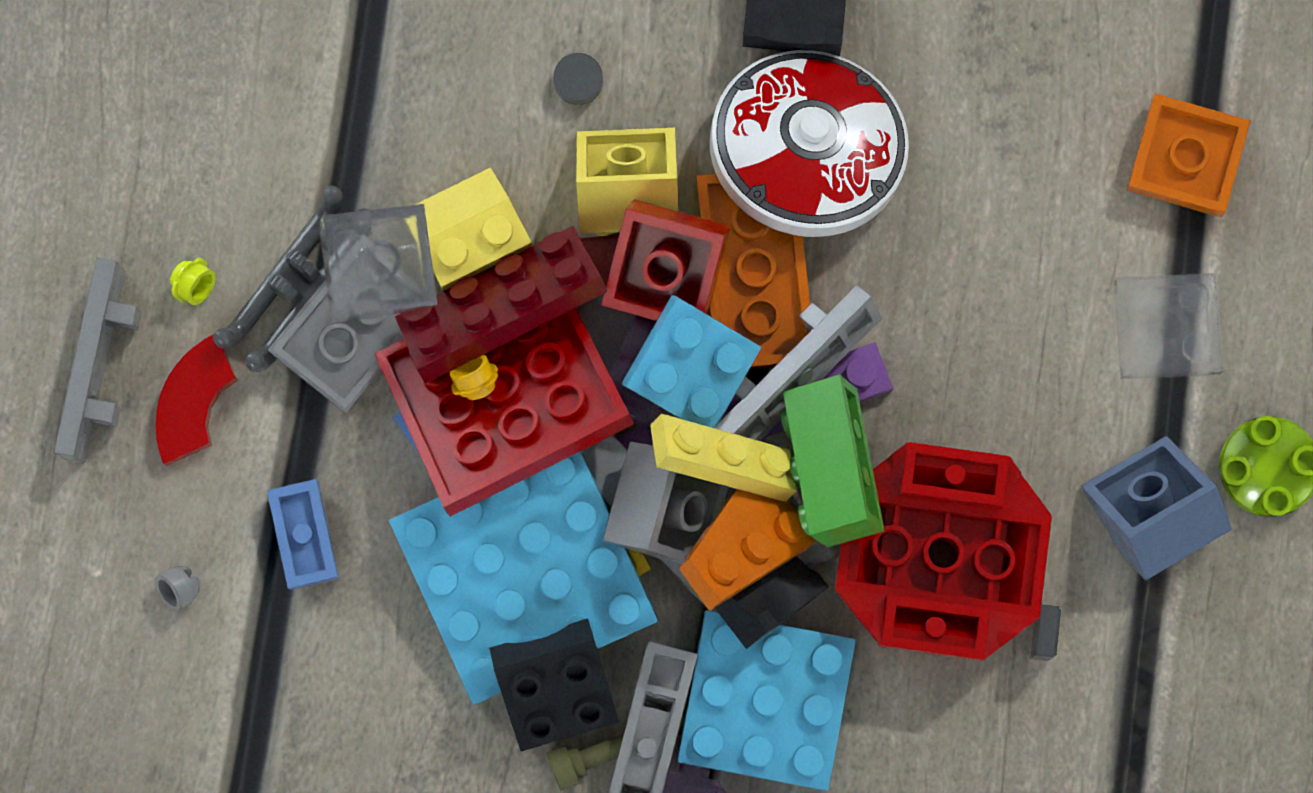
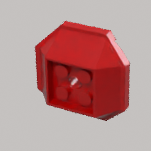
[834,442,1052,661]

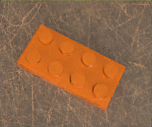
[696,174,810,370]

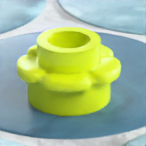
[170,258,216,305]

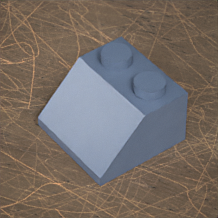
[1081,436,1232,581]

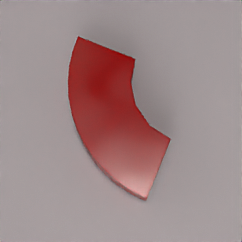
[155,334,238,466]

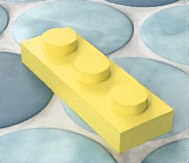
[650,413,797,502]

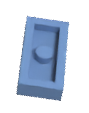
[267,479,340,590]

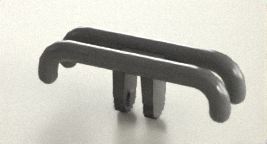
[213,186,374,372]

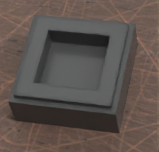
[1030,604,1061,661]

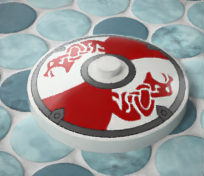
[709,50,909,237]

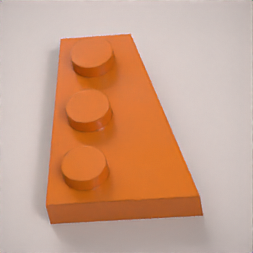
[679,488,817,611]

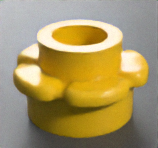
[450,355,498,400]

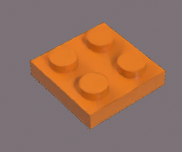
[1126,93,1251,218]

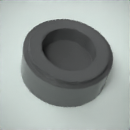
[553,53,603,105]

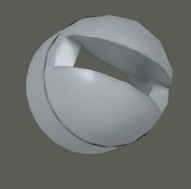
[155,566,200,611]

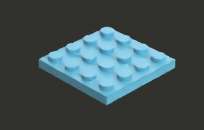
[388,451,659,705]

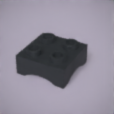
[742,0,846,56]
[715,556,829,649]
[489,618,619,752]

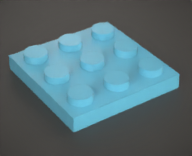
[676,610,856,791]

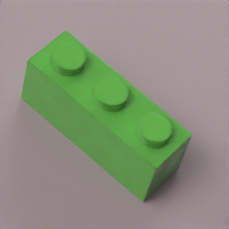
[781,374,885,547]

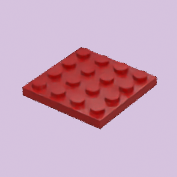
[374,308,634,517]

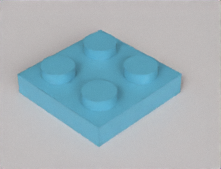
[621,295,762,428]

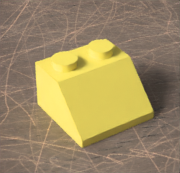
[576,127,678,236]
[403,167,532,292]

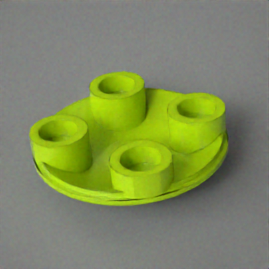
[1219,416,1313,517]

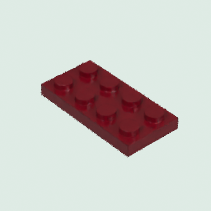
[395,226,608,384]

